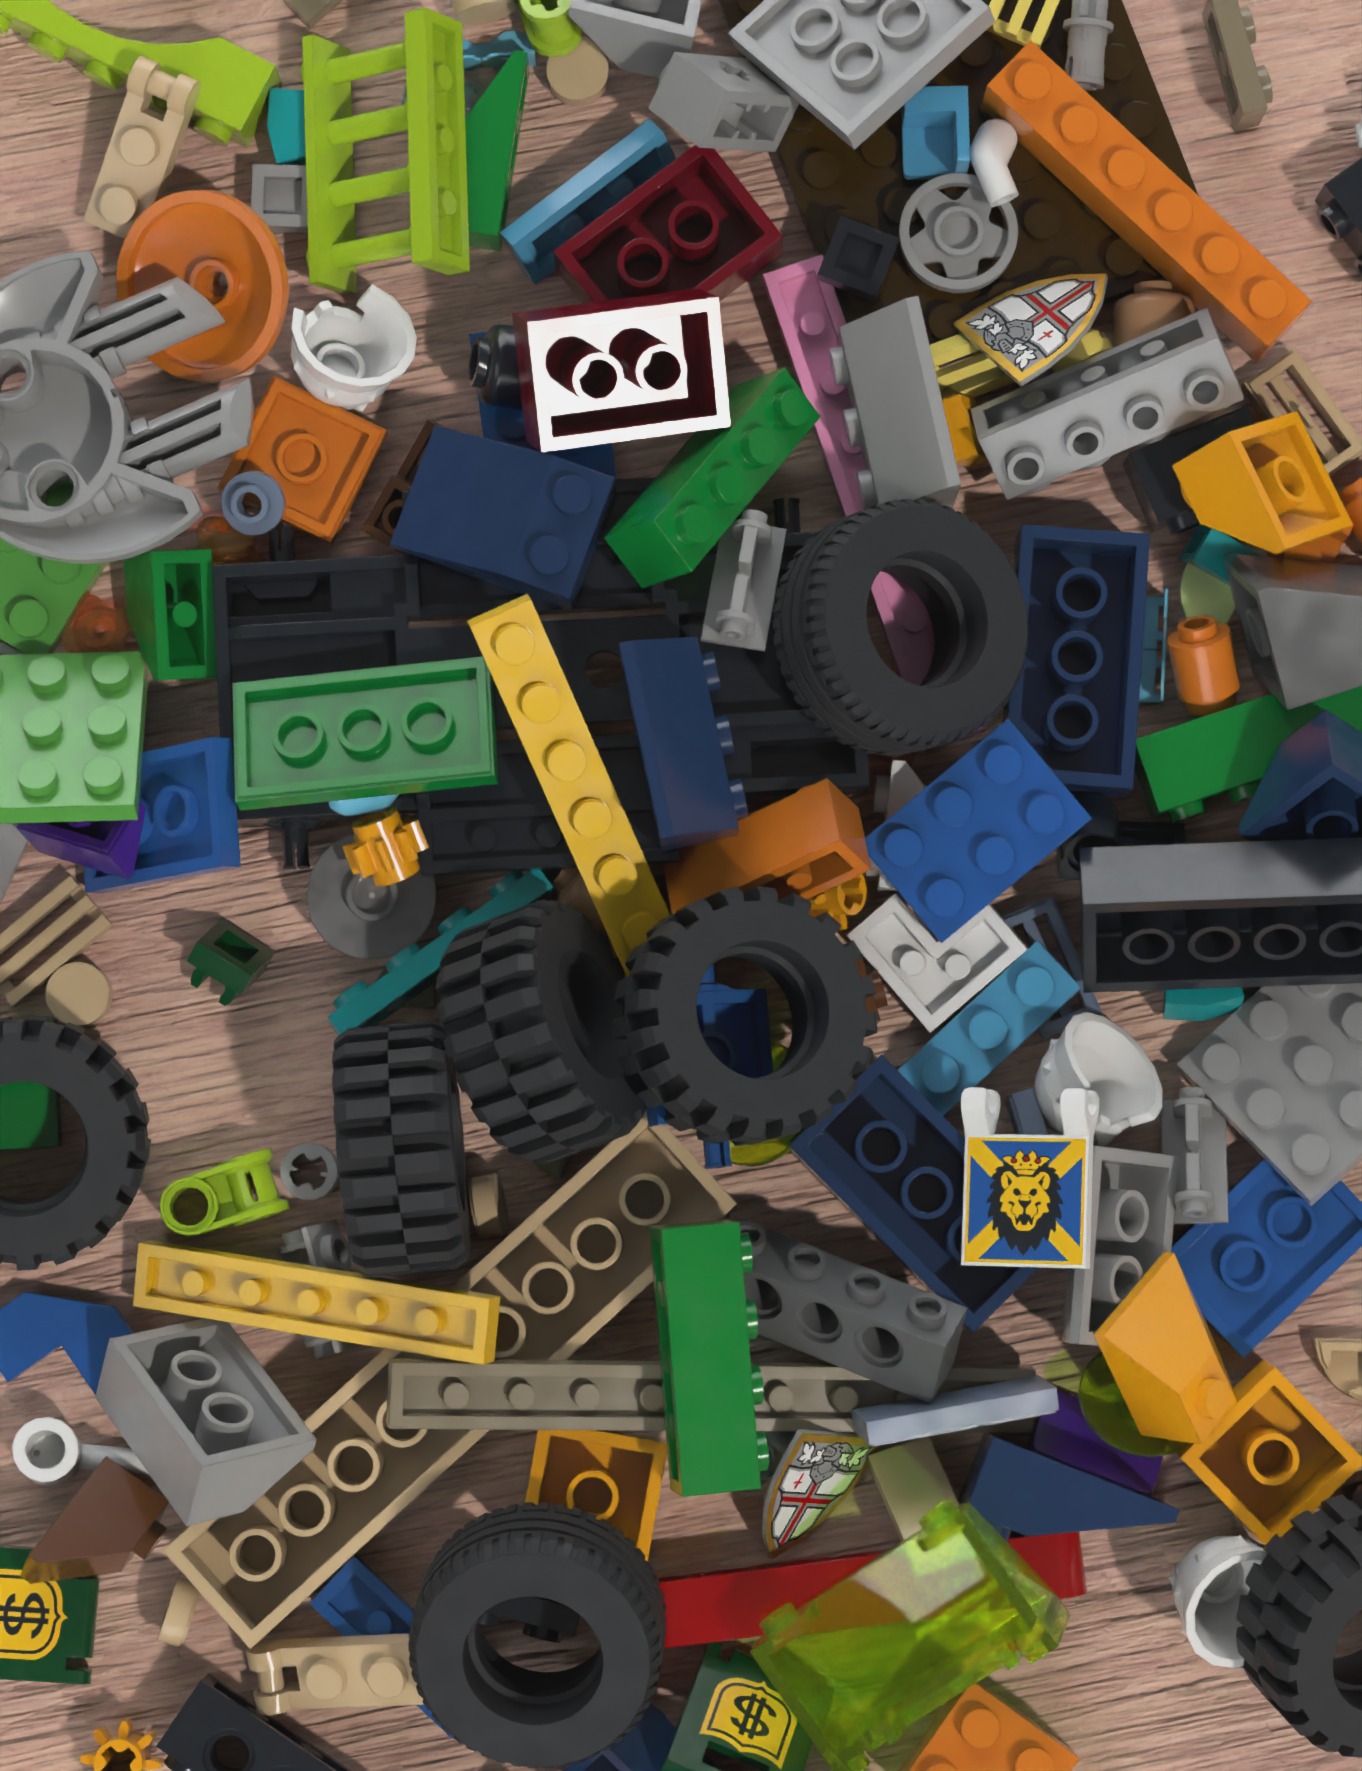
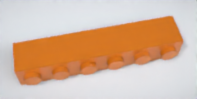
[981,40,1312,363]

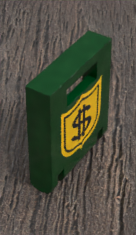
[0,1545,100,1684]
[660,1642,830,1771]

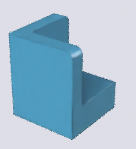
[901,86,970,180]

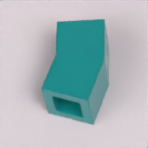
[267,88,306,165]
[1178,525,1261,586]
[1163,987,1244,1021]

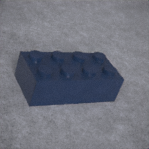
[1003,524,1150,798]
[788,1054,1038,1332]

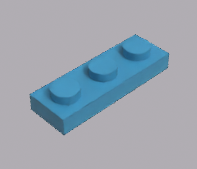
[500,118,677,285]
[898,941,1083,1117]

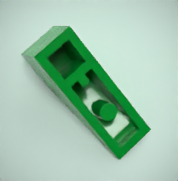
[465,50,530,251]

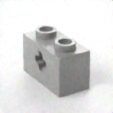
[648,52,799,152]

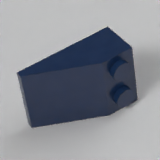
[390,425,616,612]
[958,1433,1180,1542]

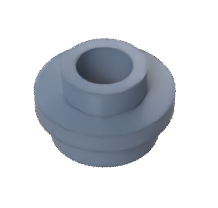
[221,471,286,535]

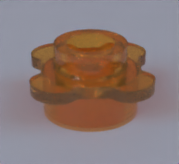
[62,595,132,653]

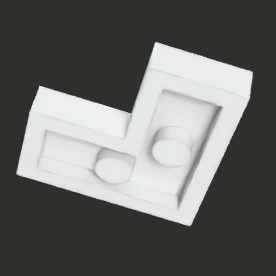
[847,893,1029,1033]

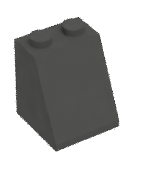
[1223,553,1362,710]

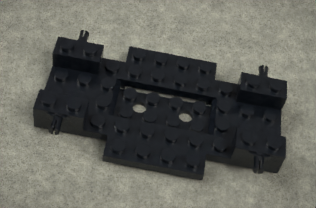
[212,477,870,877]

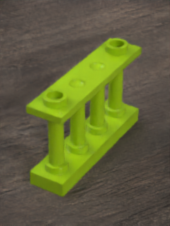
[301,7,470,295]

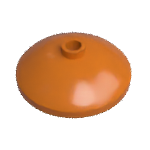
[116,189,289,382]

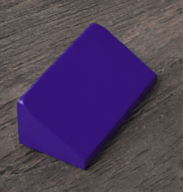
[16,802,146,879]
[1026,1390,1168,1496]

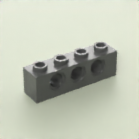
[724,1213,968,1404]

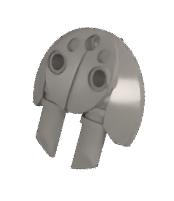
[0,250,254,564]

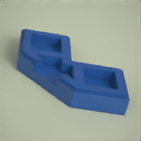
[0,1292,135,1395]

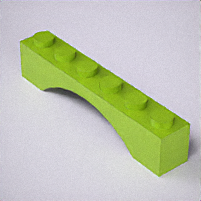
[0,0,282,148]

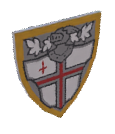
[953,274,1108,387]
[762,1429,879,1560]

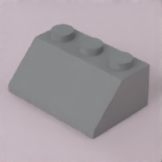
[829,296,961,509]
[1062,1145,1179,1346]
[95,1318,317,1526]

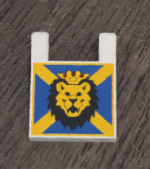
[961,1087,1099,1269]

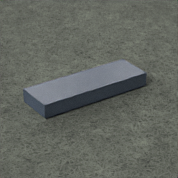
[851,1375,1059,1447]

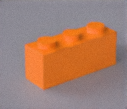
[663,778,871,915]

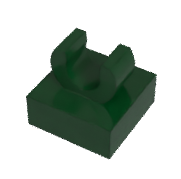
[187,918,275,1006]

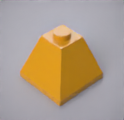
[1172,411,1353,554]
[1093,1252,1237,1445]

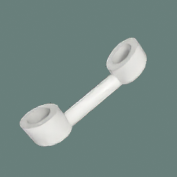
[12,1417,150,1487]

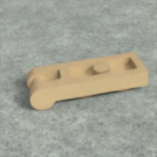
[83,56,201,239]
[246,1633,424,1716]

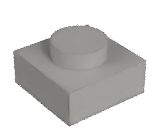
[251,164,308,233]

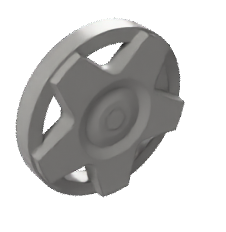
[899,173,1018,293]

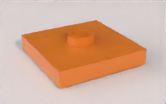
[217,376,388,546]

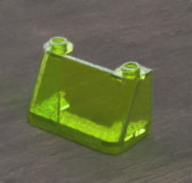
[750,1499,1070,1771]

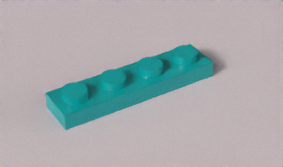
[328,870,553,1036]

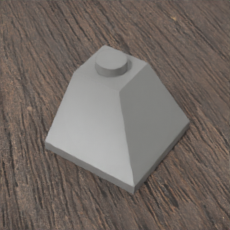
[568,0,702,78]

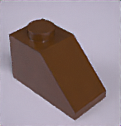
[20,1456,169,1584]

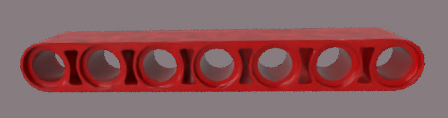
[658,1532,1087,1648]

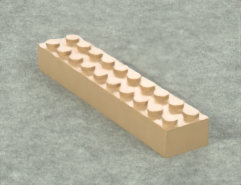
[163,1110,737,1649]

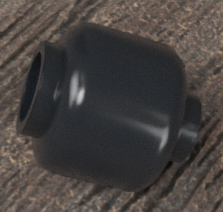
[468,324,523,410]

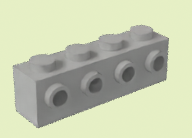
[970,308,1244,500]

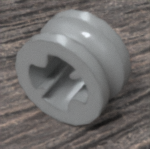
[280,1143,340,1201]

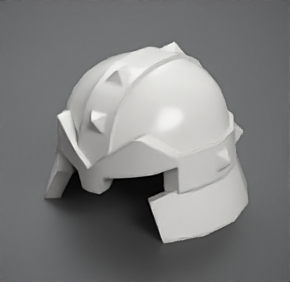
[291,284,417,411]
[1034,1012,1163,1147]
[1168,1535,1268,1668]

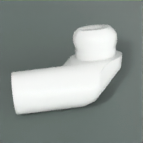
[970,118,1019,207]

